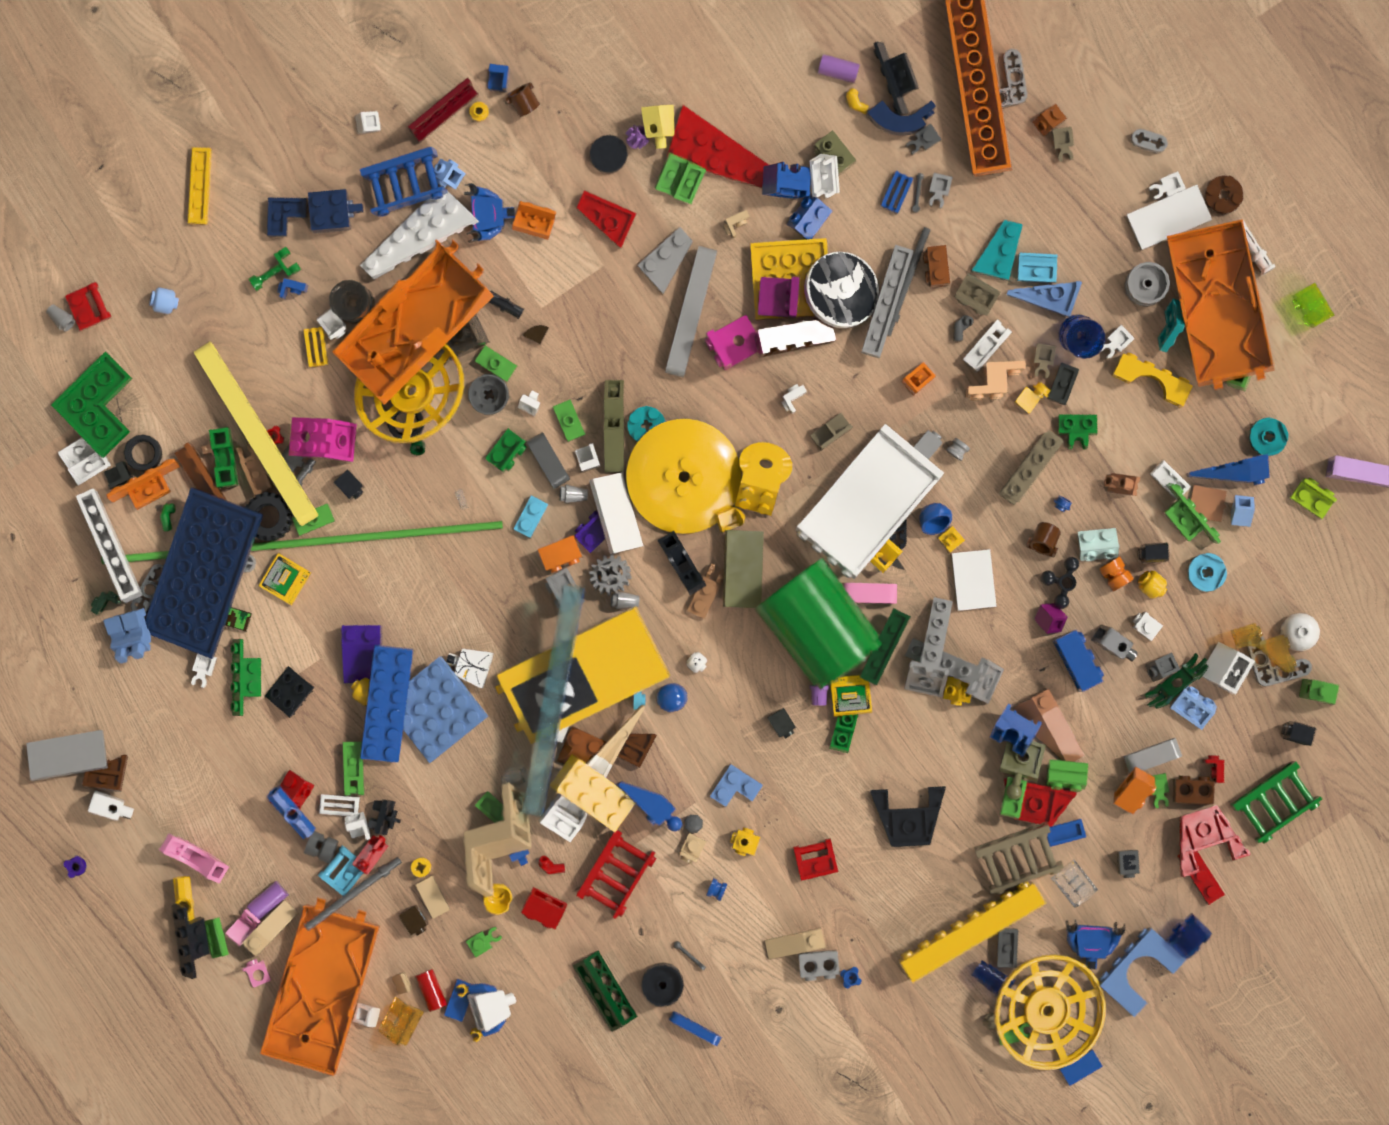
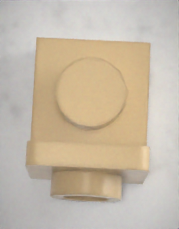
[723,210,749,238]
[679,833,706,864]

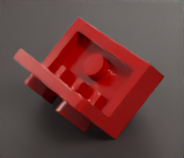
[269,770,314,815]

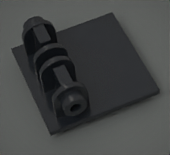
[265,666,314,718]

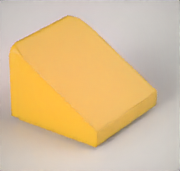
[1014,386,1041,414]

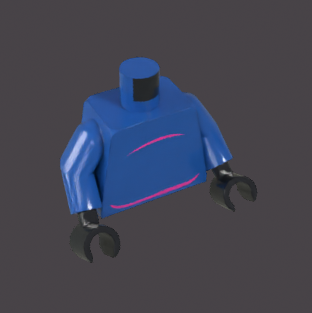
[464,183,515,243]
[1065,919,1125,969]

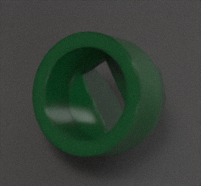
[410,440,426,456]

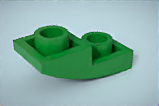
[829,714,858,754]

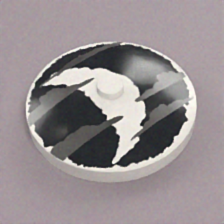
[804,252,879,328]

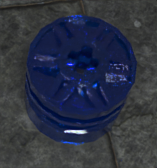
[1058,314,1105,359]

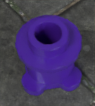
[63,856,87,878]

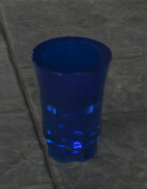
[972,960,1016,999]

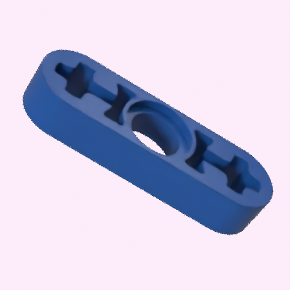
[668,1011,722,1046]

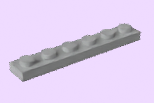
[861,245,914,359]

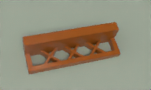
[174,442,228,501]

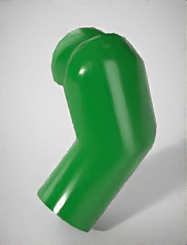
[160,503,176,532]

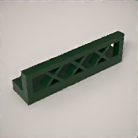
[860,608,911,686]
[573,950,638,1032]

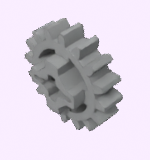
[589,554,632,596]

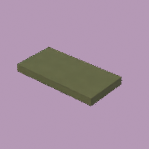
[723,530,764,608]

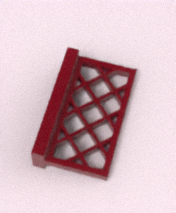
[407,77,479,143]

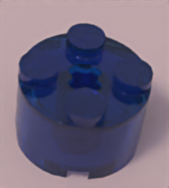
[1166,913,1212,959]

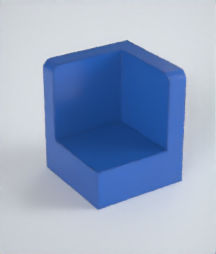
[488,64,510,92]

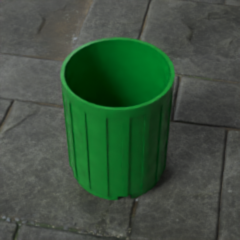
[754,558,882,690]

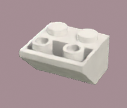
[1202,642,1255,694]

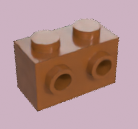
[923,245,950,288]

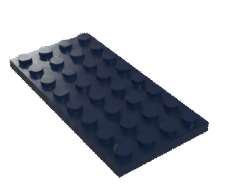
[145,488,263,659]

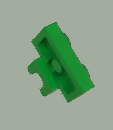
[1058,414,1098,450]

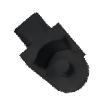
[368,799,401,835]

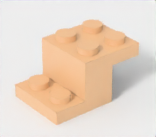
[965,361,1025,401]

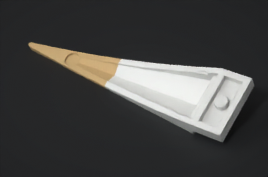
[539,705,645,842]

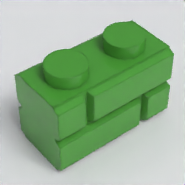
[1046,759,1088,792]

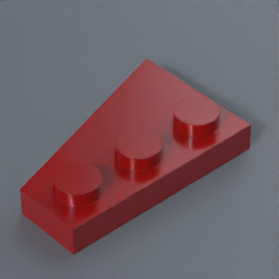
[576,190,637,249]

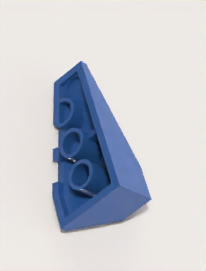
[1187,454,1270,485]

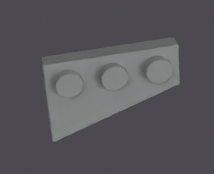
[638,227,693,294]

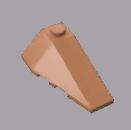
[1013,689,1085,762]

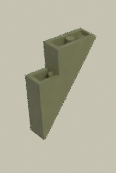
[604,380,624,472]

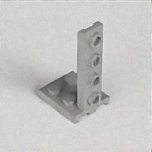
[905,597,953,697]
[905,639,1004,704]

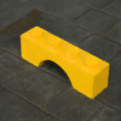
[1112,352,1193,408]

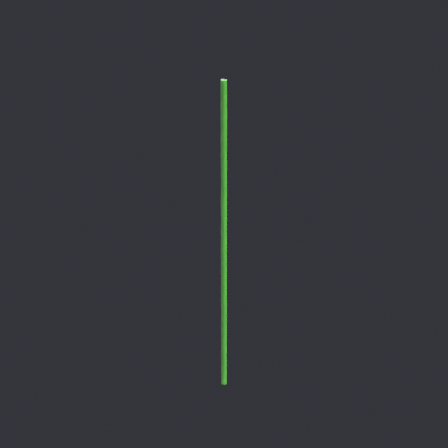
[101,521,503,564]

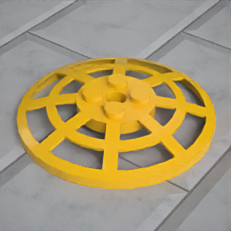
[354,344,464,443]
[994,954,1106,1070]

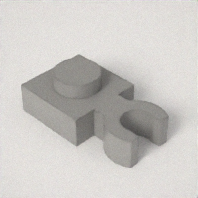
[929,173,952,209]

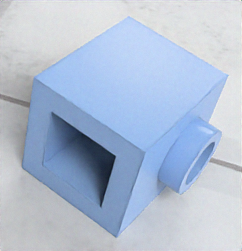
[1231,495,1255,527]

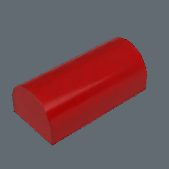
[415,969,447,1012]

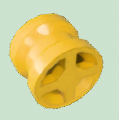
[411,857,431,877]

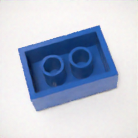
[1052,630,1104,692]

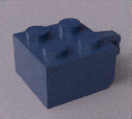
[308,189,364,234]

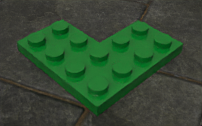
[51,351,133,458]

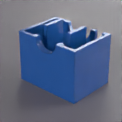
[762,162,811,199]
[990,704,1042,757]

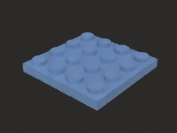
[403,656,488,763]

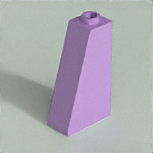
[1326,456,1389,487]

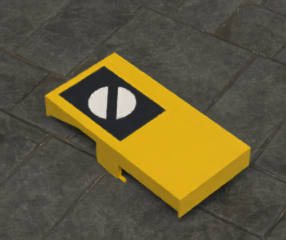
[495,606,670,744]

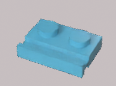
[1017,252,1058,283]

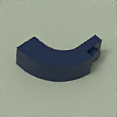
[867,100,936,135]

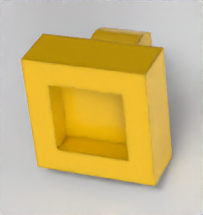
[938,526,965,553]

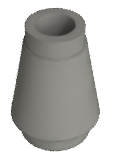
[46,304,75,332]
[559,484,588,503]
[611,590,639,609]

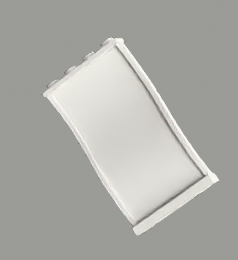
[796,424,944,579]

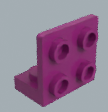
[758,277,799,318]

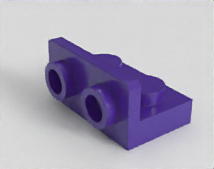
[574,510,606,553]

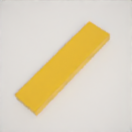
[188,147,212,225]

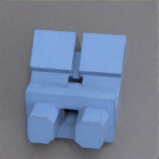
[103,608,151,664]

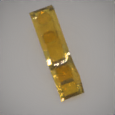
[1231,623,1297,673]

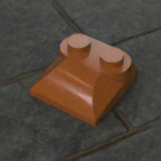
[557,726,607,765]

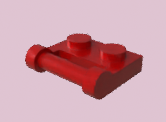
[65,282,112,331]
[793,838,839,881]

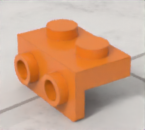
[512,201,556,240]

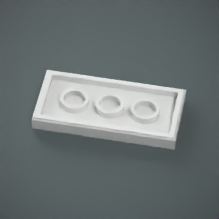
[1126,185,1212,250]
[589,473,643,554]

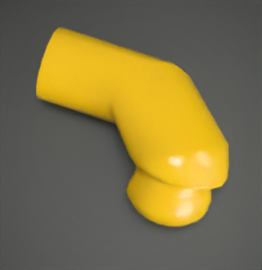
[846,88,869,114]

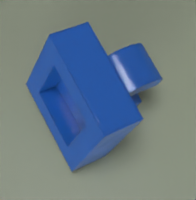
[509,849,530,866]

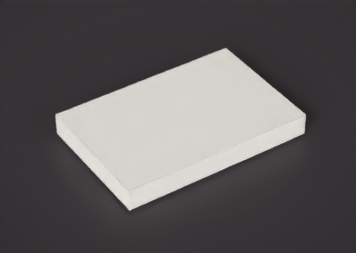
[952,549,996,611]

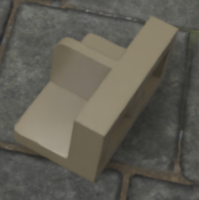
[810,413,853,451]

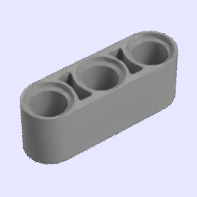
[1123,738,1182,773]

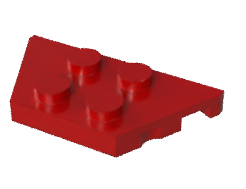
[1003,778,1077,827]

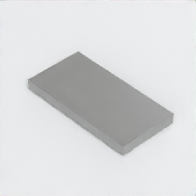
[26,730,108,781]

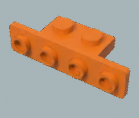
[106,459,180,510]

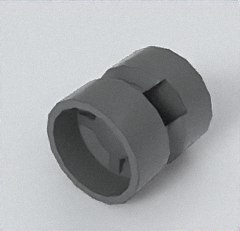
[304,831,339,864]

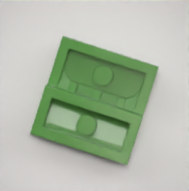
[655,152,706,204]

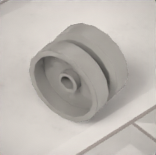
[1124,262,1170,307]

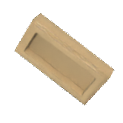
[415,876,450,919]

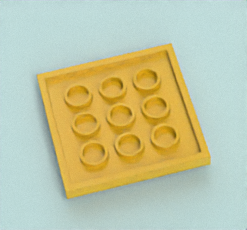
[750,238,828,320]

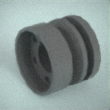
[468,374,509,414]

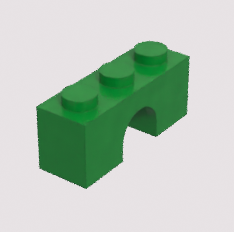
[209,427,239,488]

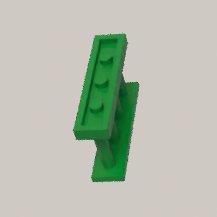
[1230,761,1323,844]

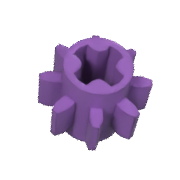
[625,125,650,149]

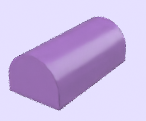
[818,54,860,84]
[247,881,289,920]

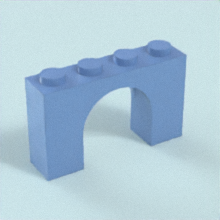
[1099,927,1186,1017]

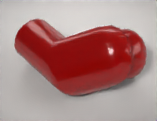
[538,856,565,874]

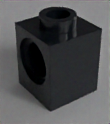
[334,469,365,500]

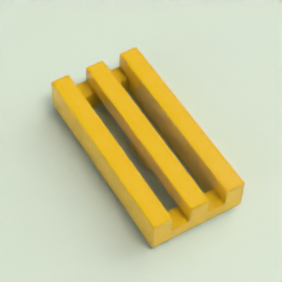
[304,327,329,367]

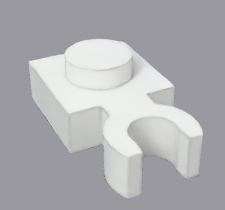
[1149,171,1186,200]
[1100,325,1135,359]
[191,653,217,688]

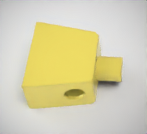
[641,105,674,149]

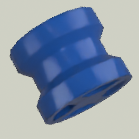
[706,878,727,901]

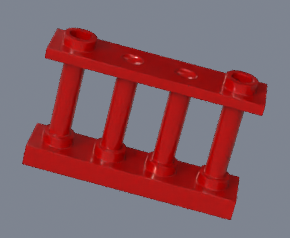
[576,829,657,919]

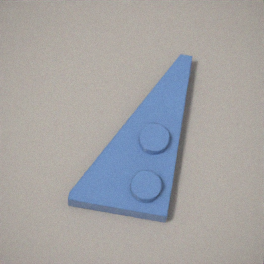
[1006,281,1082,317]

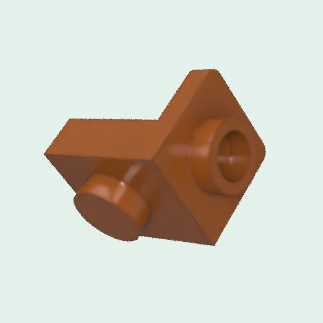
[1033,103,1067,136]

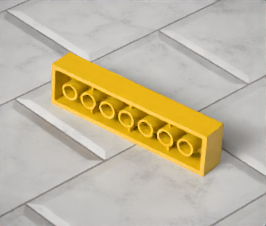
[899,881,1046,983]

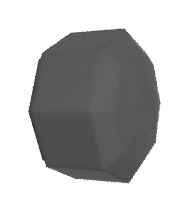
[685,814,703,833]

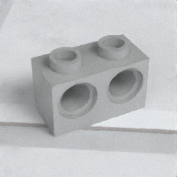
[799,950,840,981]

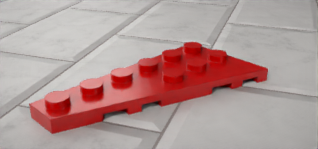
[668,105,769,188]

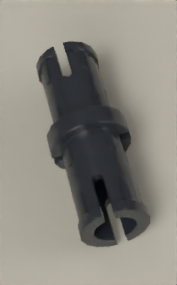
[489,290,524,319]

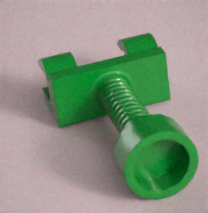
[248,247,301,292]

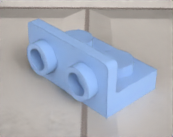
[1170,686,1217,730]

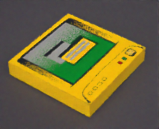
[259,553,311,605]
[831,675,872,716]

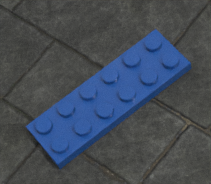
[360,645,413,763]

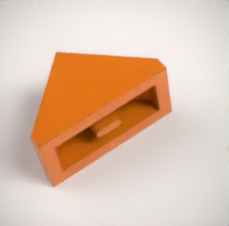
[901,362,936,396]

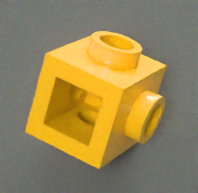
[943,676,971,706]
[730,827,760,856]

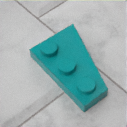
[972,220,1023,280]

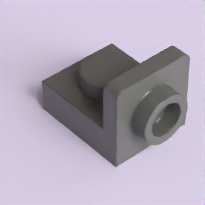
[1145,653,1180,682]

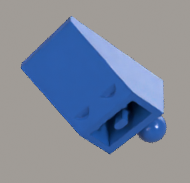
[618,781,682,832]

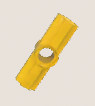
[173,876,195,921]

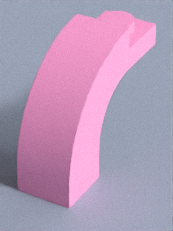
[159,834,229,883]

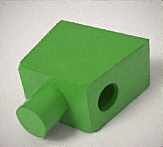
[1299,679,1339,705]

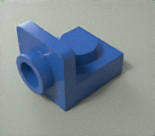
[277,278,308,299]

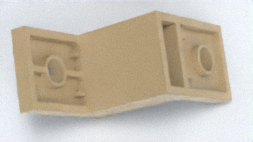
[463,783,531,897]

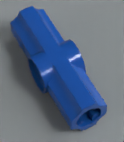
[266,786,316,839]

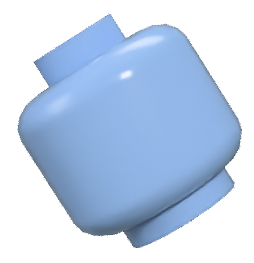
[149,287,179,314]

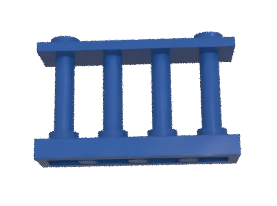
[360,146,448,217]

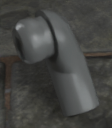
[954,315,974,341]

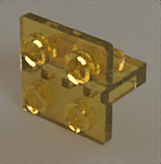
[379,997,424,1046]

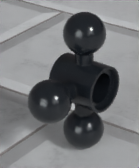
[1041,557,1079,609]

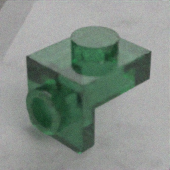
[91,590,122,615]

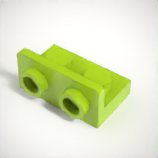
[1290,477,1337,519]

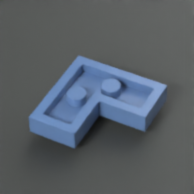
[710,764,763,807]

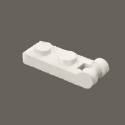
[963,320,1012,372]

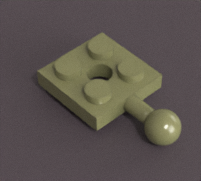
[999,741,1046,800]

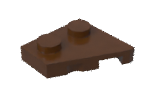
[618,733,657,768]
[82,755,128,792]

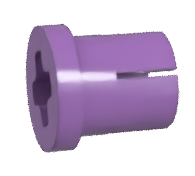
[810,685,829,705]

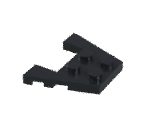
[870,786,946,847]

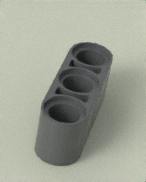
[526,432,571,489]

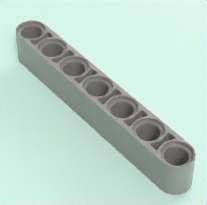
[665,246,717,378]

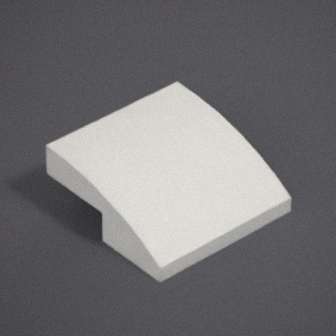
[58,438,111,485]

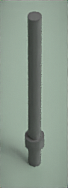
[887,227,930,337]
[304,857,402,931]

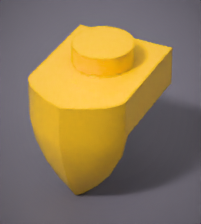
[715,507,745,533]

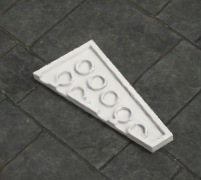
[360,186,479,280]

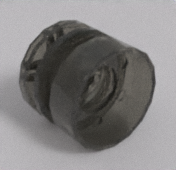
[329,280,375,324]

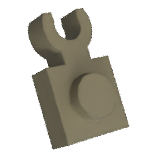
[1052,127,1074,161]
[1034,343,1056,378]

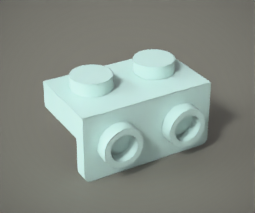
[1077,528,1119,561]

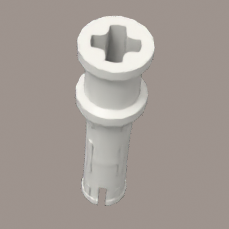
[1243,220,1276,276]

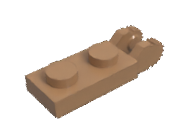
[236,441,273,495]
[687,563,724,619]

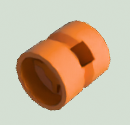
[1099,556,1134,592]

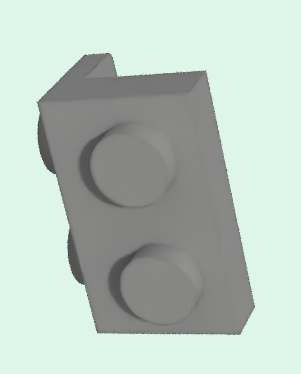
[545,568,585,612]

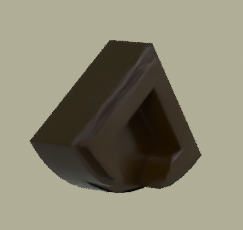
[523,325,549,345]

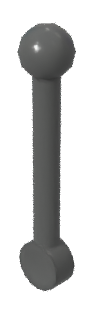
[912,173,924,213]
[674,941,706,970]

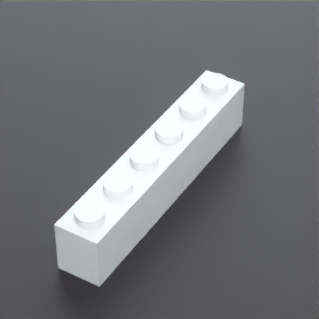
[76,488,143,603]

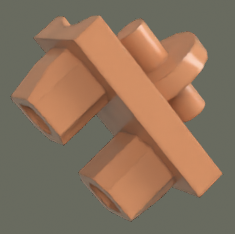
[1104,473,1140,496]

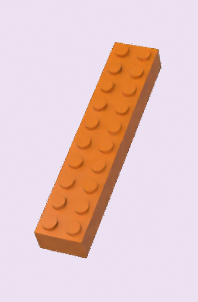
[945,0,1012,177]

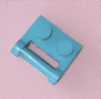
[318,845,363,896]

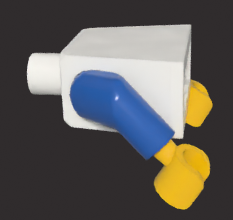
[456,983,516,1042]

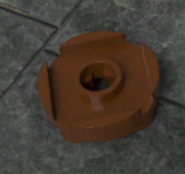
[1204,175,1244,214]

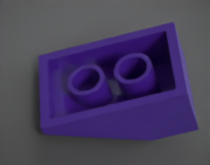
[342,625,382,683]

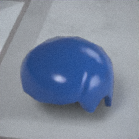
[657,683,688,712]

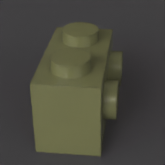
[814,130,856,176]

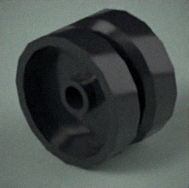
[641,962,684,1007]

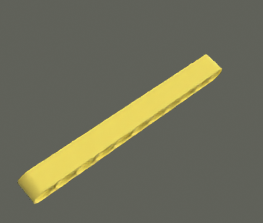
[194,341,319,526]

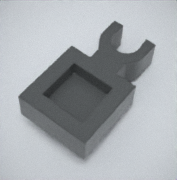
[906,124,942,155]

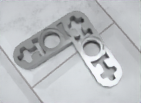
[1000,49,1027,107]
[1246,632,1312,686]

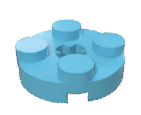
[1188,553,1227,592]

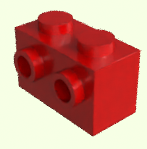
[521,887,567,930]

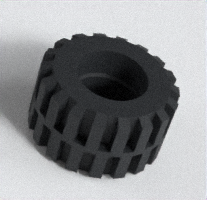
[245,492,294,541]

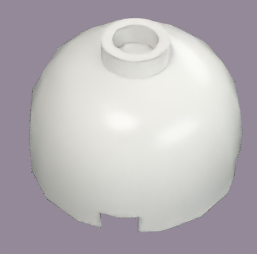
[1280,613,1320,651]

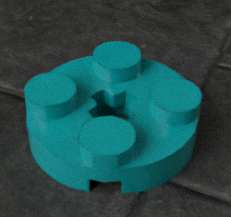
[628,406,665,442]
[1249,417,1289,456]

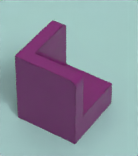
[1034,603,1068,634]

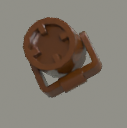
[504,82,540,117]
[1026,522,1061,558]

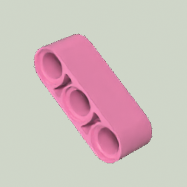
[842,583,897,604]

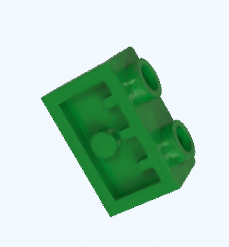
[485,428,527,473]

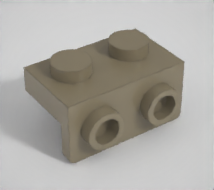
[954,273,1001,316]

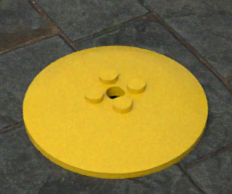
[626,419,741,534]

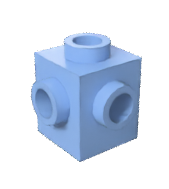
[434,158,466,190]

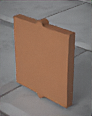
[1191,485,1227,522]

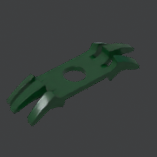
[1144,653,1209,709]

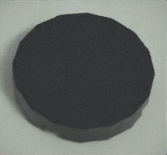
[590,135,628,174]

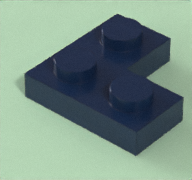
[267,197,307,237]

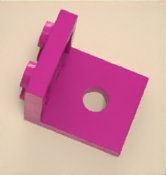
[705,315,758,371]
[289,417,357,462]

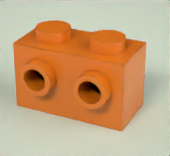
[538,535,582,573]
[1114,766,1156,814]

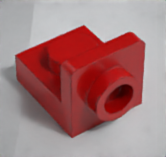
[1203,755,1225,783]

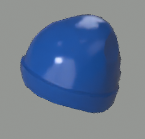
[919,503,953,535]

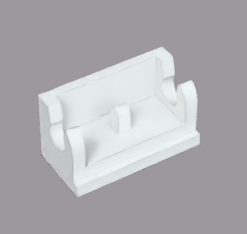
[810,154,840,198]

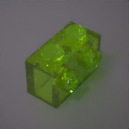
[1292,283,1335,329]

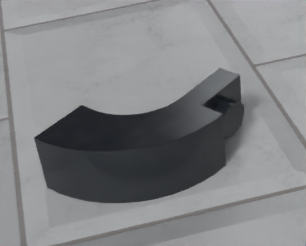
[658,531,707,595]

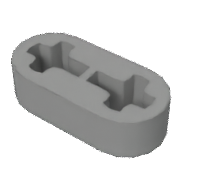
[1131,129,1168,153]

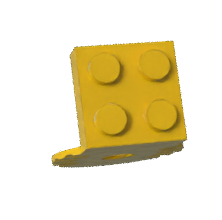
[735,442,792,516]

